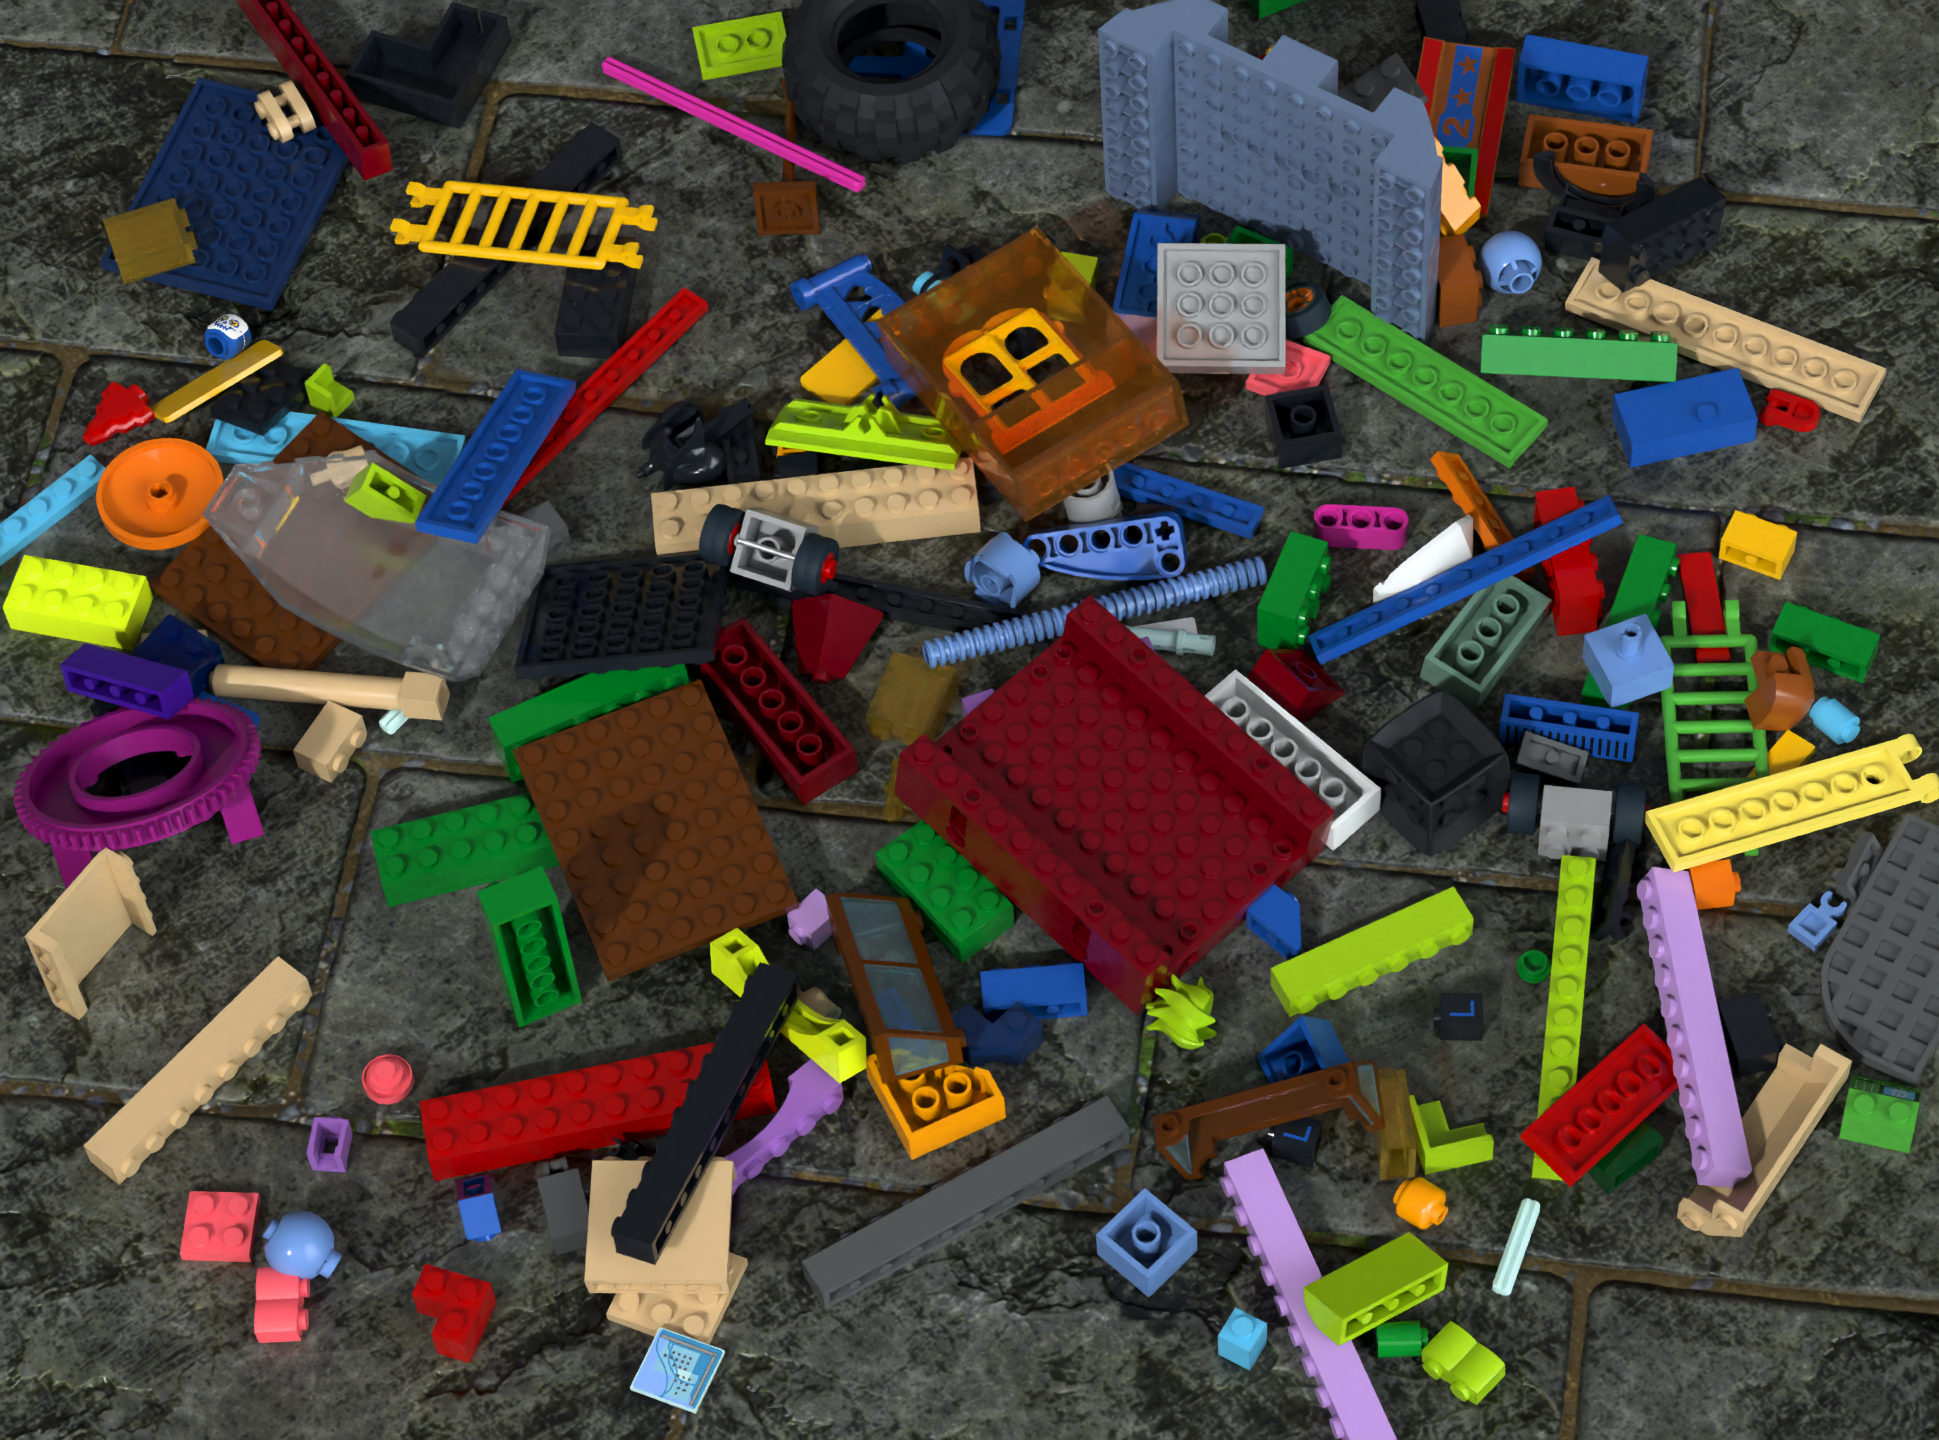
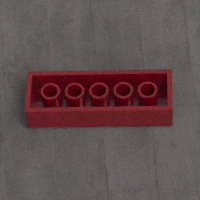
[691,617,858,806]

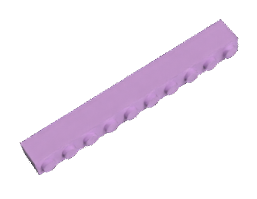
[1637,867,1752,1188]
[1220,1149,1397,1440]

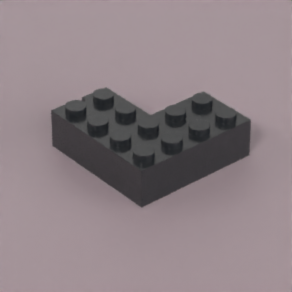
[346,2,511,129]

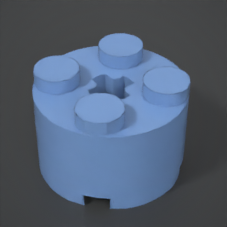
[964,532,1040,608]

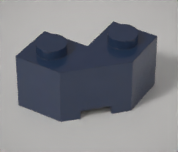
[946,1002,1043,1066]

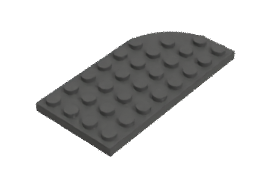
[1820,812,1939,1087]

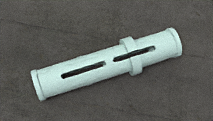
[1125,625,1216,657]

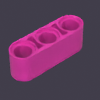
[1314,504,1409,550]

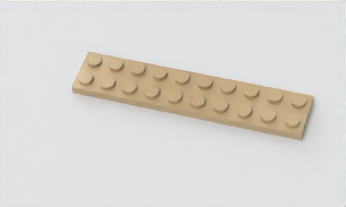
[1565,257,1887,423]

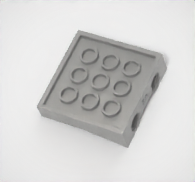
[1156,243,1286,374]

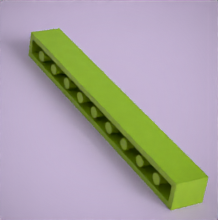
[1532,855,1596,1181]

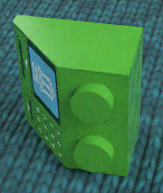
[1839,1075,1922,1153]

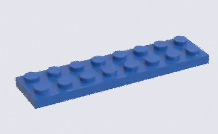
[416,369,576,544]

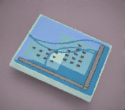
[630,1327,725,1414]

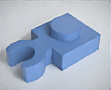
[1787,891,1847,952]

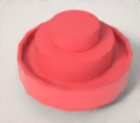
[362,1054,414,1105]

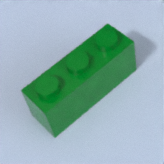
[1769,602,1880,684]

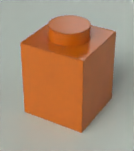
[1688,859,1741,910]

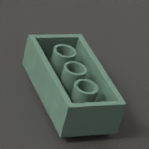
[1420,575,1552,712]

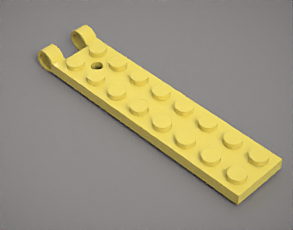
[1644,734,1939,873]

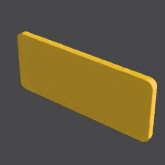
[800,308,933,405]
[149,340,283,423]

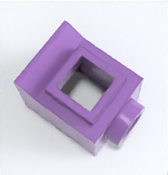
[306,1115,353,1173]

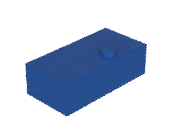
[1516,34,1649,124]
[1612,368,1758,468]

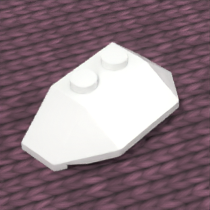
[1373,514,1473,605]

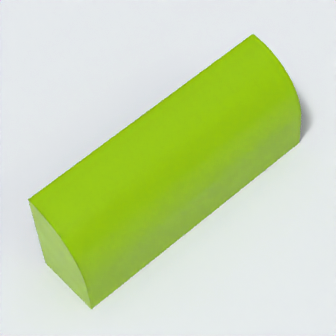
[1303,1232,1448,1346]

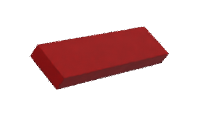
[1677,552,1731,663]

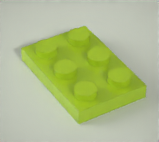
[692,11,787,81]

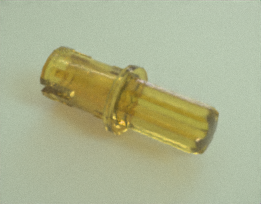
[882,758,904,822]

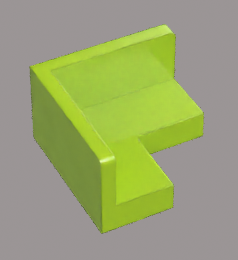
[1406,1095,1494,1175]

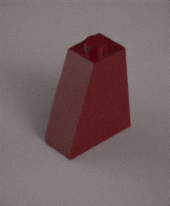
[792,593,883,685]

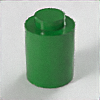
[1376,1320,1428,1358]

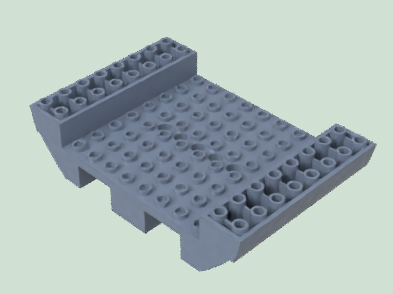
[1098,0,1443,345]

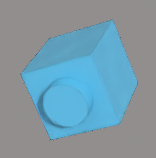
[1218,1307,1267,1371]

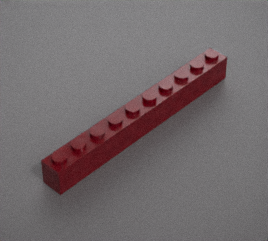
[237,0,392,181]

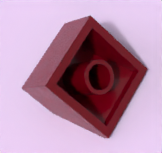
[1246,649,1345,722]

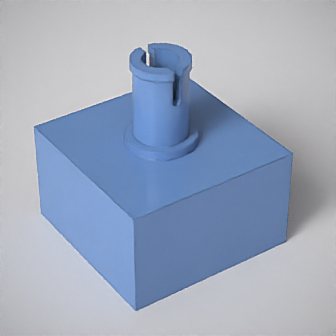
[1582,613,1674,709]

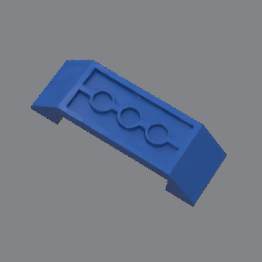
[1107,208,1202,366]

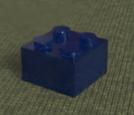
[131,613,225,698]

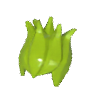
[1146,974,1217,1050]

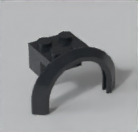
[1533,150,1656,261]

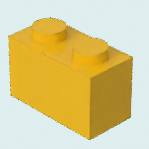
[1719,510,1797,580]

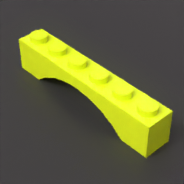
[710,928,867,1084]

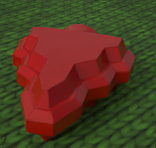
[82,381,156,447]

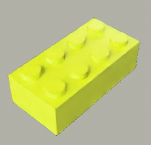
[3,555,153,651]

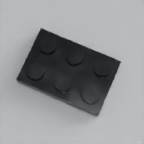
[210,360,313,436]

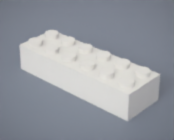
[1205,669,1381,851]

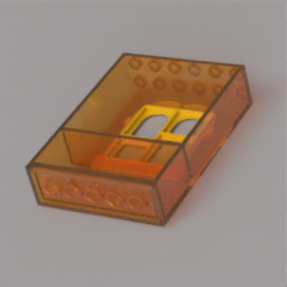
[876,227,1189,522]

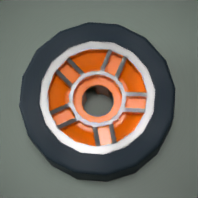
[1285,282,1332,338]

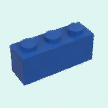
[980,962,1088,1024]

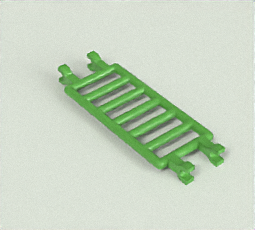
[1659,600,1770,856]

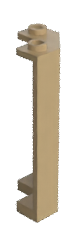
[1677,1044,1852,1237]

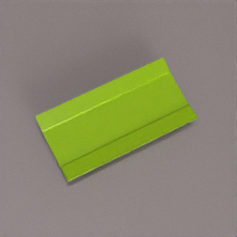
[765,393,975,471]

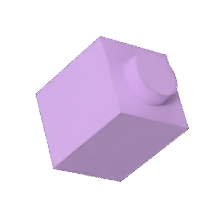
[787,888,832,951]

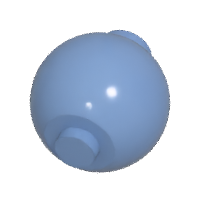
[1478,230,1542,294]
[262,1210,342,1280]

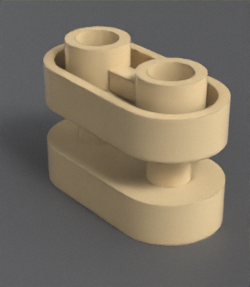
[254,80,316,144]

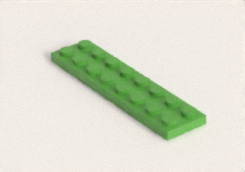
[1303,295,1548,468]

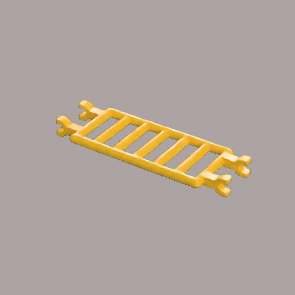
[390,180,658,270]

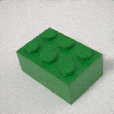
[1257,531,1332,649]

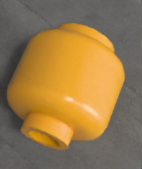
[1393,1177,1448,1230]

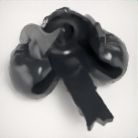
[635,397,758,491]

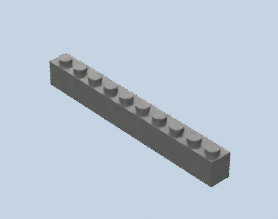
[802,1096,1130,1310]

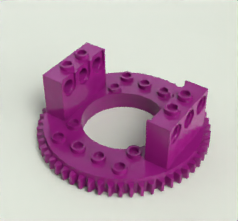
[13,697,264,889]

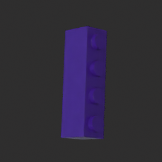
[60,643,194,719]

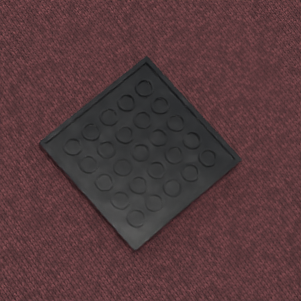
[514,551,730,680]

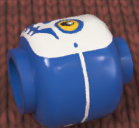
[204,314,251,360]

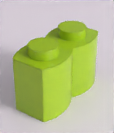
[1421,1321,1505,1405]

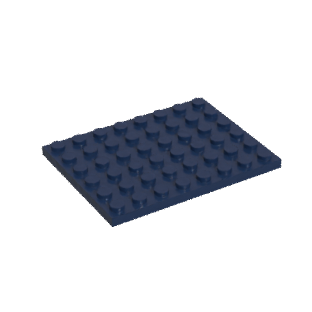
[100,78,349,311]

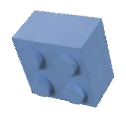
[1096,1188,1198,1297]

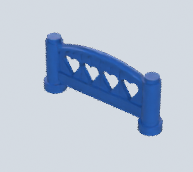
[790,254,947,410]

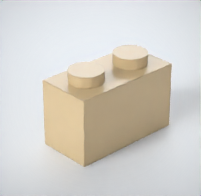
[293,701,367,783]

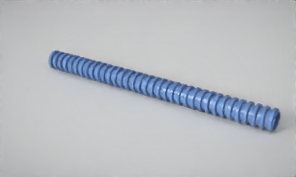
[922,556,1268,669]

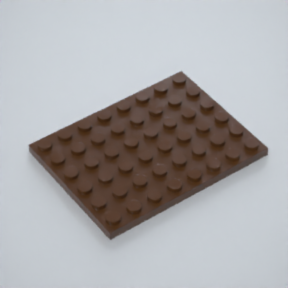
[149,411,442,671]
[513,679,799,982]

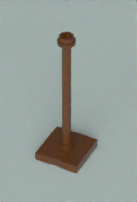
[753,78,820,236]

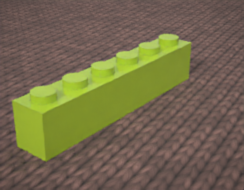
[1270,886,1474,1017]

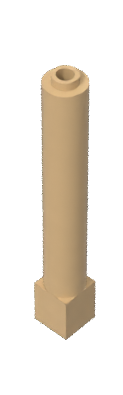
[209,664,450,721]

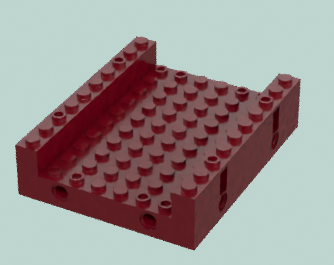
[894,595,1335,1016]

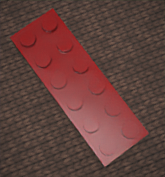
[1519,1023,1679,1188]

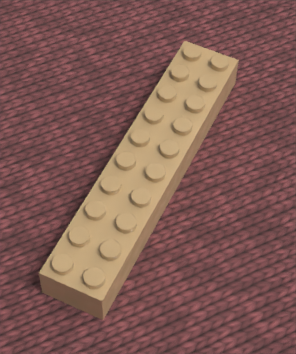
[651,457,981,555]

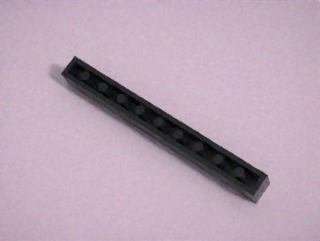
[390,122,623,358]
[611,962,801,1265]

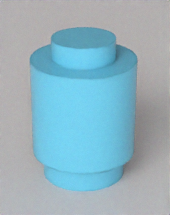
[1809,696,1860,744]

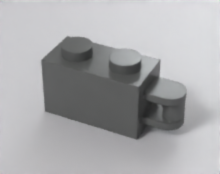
[537,1156,590,1255]

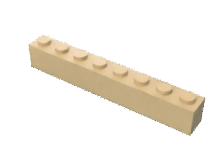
[83,956,313,1185]

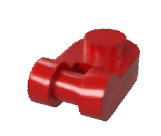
[1758,389,1820,432]

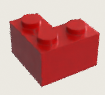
[412,1263,497,1363]

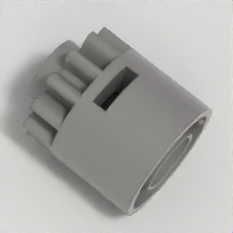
[1058,458,1123,536]

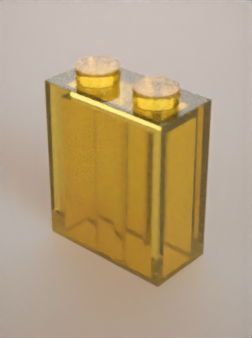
[103,198,198,284]
[866,652,957,746]
[1373,1068,1416,1180]

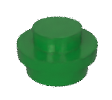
[1516,950,1551,984]

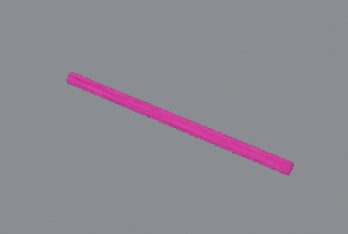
[601,56,866,193]

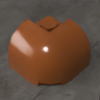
[1744,646,1816,731]

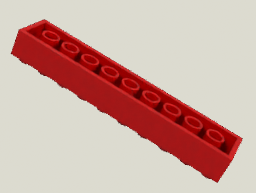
[419,1042,777,1181]

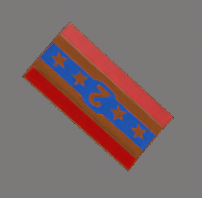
[1416,36,1516,218]

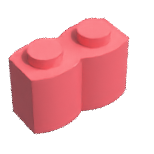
[254,1267,310,1343]

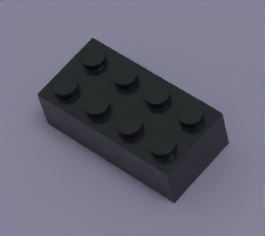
[1598,176,1726,293]
[554,234,639,359]

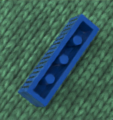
[1499,693,1639,763]

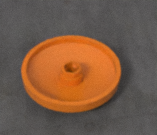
[96,438,226,550]

